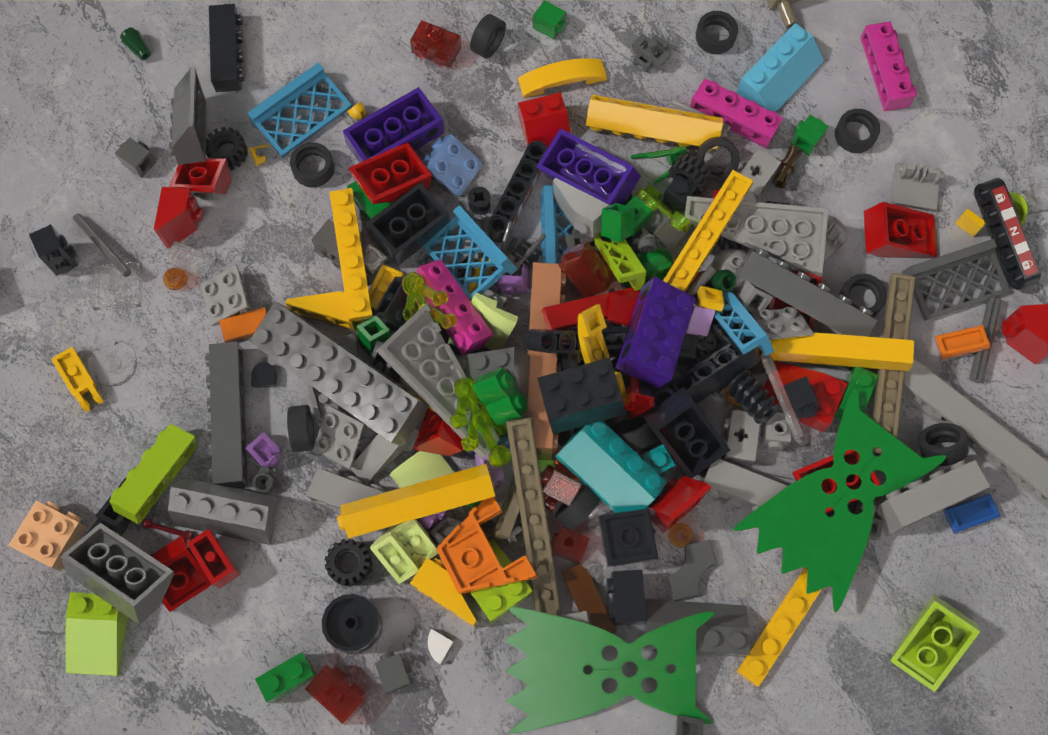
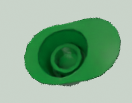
[621,247,673,288]

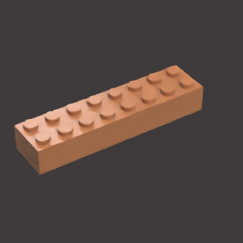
[524,262,566,460]

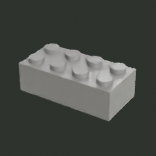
[875,460,991,536]

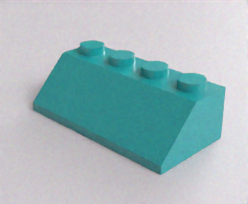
[555,421,667,513]

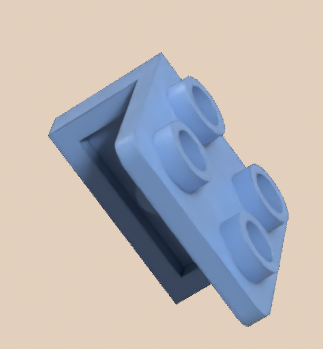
[421,134,482,196]

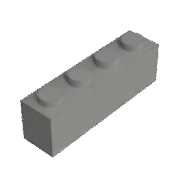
[702,459,787,512]
[306,467,392,529]

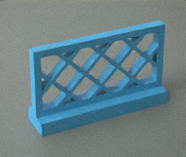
[248,63,352,158]
[540,185,599,264]
[423,205,517,301]

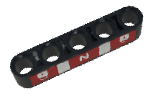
[488,141,547,243]
[974,178,1041,290]

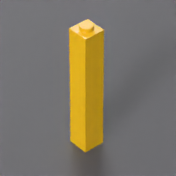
[758,332,914,371]
[337,464,495,539]

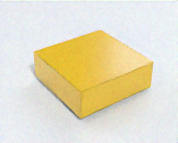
[955,209,985,237]
[697,286,724,312]

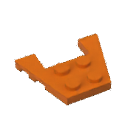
[436,497,538,594]

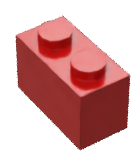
[187,529,241,589]

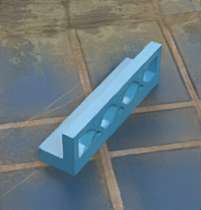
[714,291,774,356]

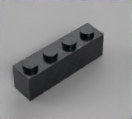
[209,3,245,92]

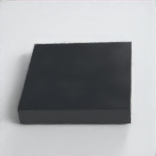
[598,508,658,567]

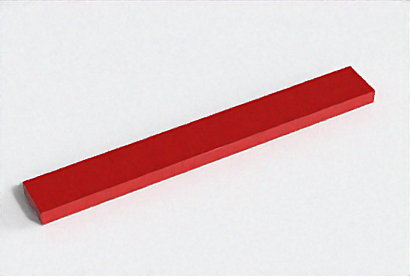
[541,270,716,330]

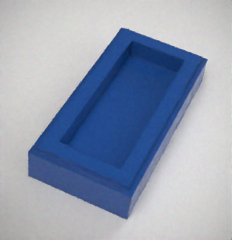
[943,494,1001,534]

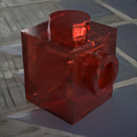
[551,527,590,565]

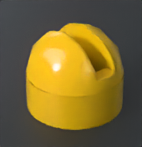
[347,101,367,120]

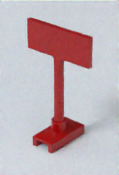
[607,293,654,419]

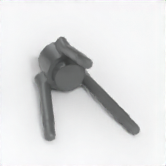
[494,221,546,275]

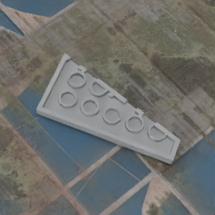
[684,196,828,277]
[376,303,500,458]

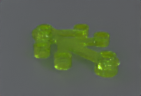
[635,184,692,233]
[402,272,457,329]
[450,378,511,467]

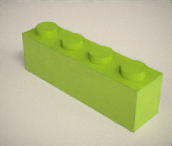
[110,423,198,525]

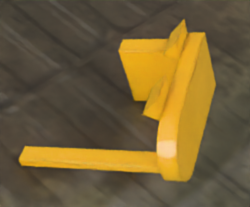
[249,144,269,166]

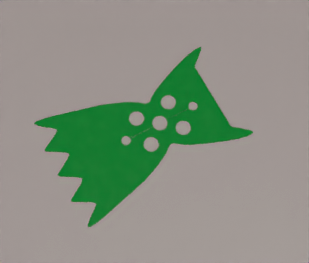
[733,388,946,612]
[506,607,714,734]

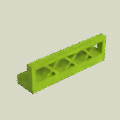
[593,232,646,291]

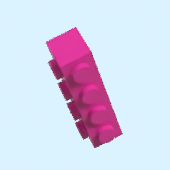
[860,21,916,111]
[690,78,783,149]
[411,259,493,355]

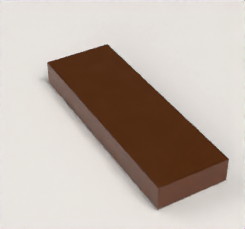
[561,562,616,634]

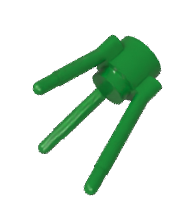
[630,146,688,184]

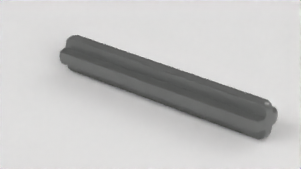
[970,297,1002,383]

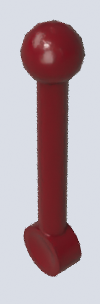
[143,519,193,541]

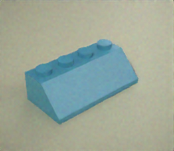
[736,23,824,112]

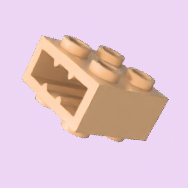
[8,501,87,571]

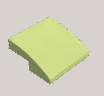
[471,292,518,350]
[390,451,455,488]
[370,519,438,584]

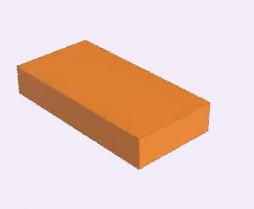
[219,307,267,343]
[935,325,990,360]

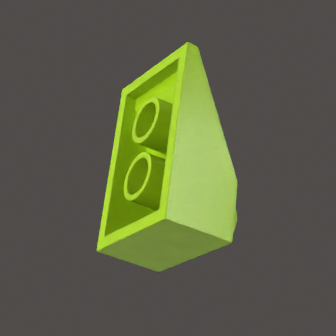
[470,538,533,625]
[65,592,128,676]
[890,594,980,692]

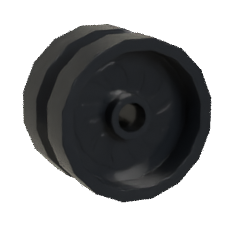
[322,594,382,655]

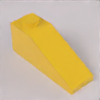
[285,291,358,331]
[410,558,477,628]

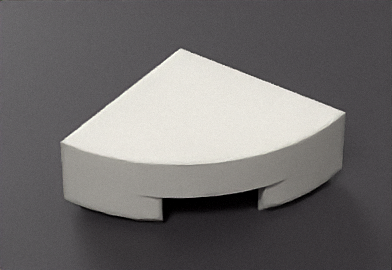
[364,243,388,276]
[428,629,454,665]

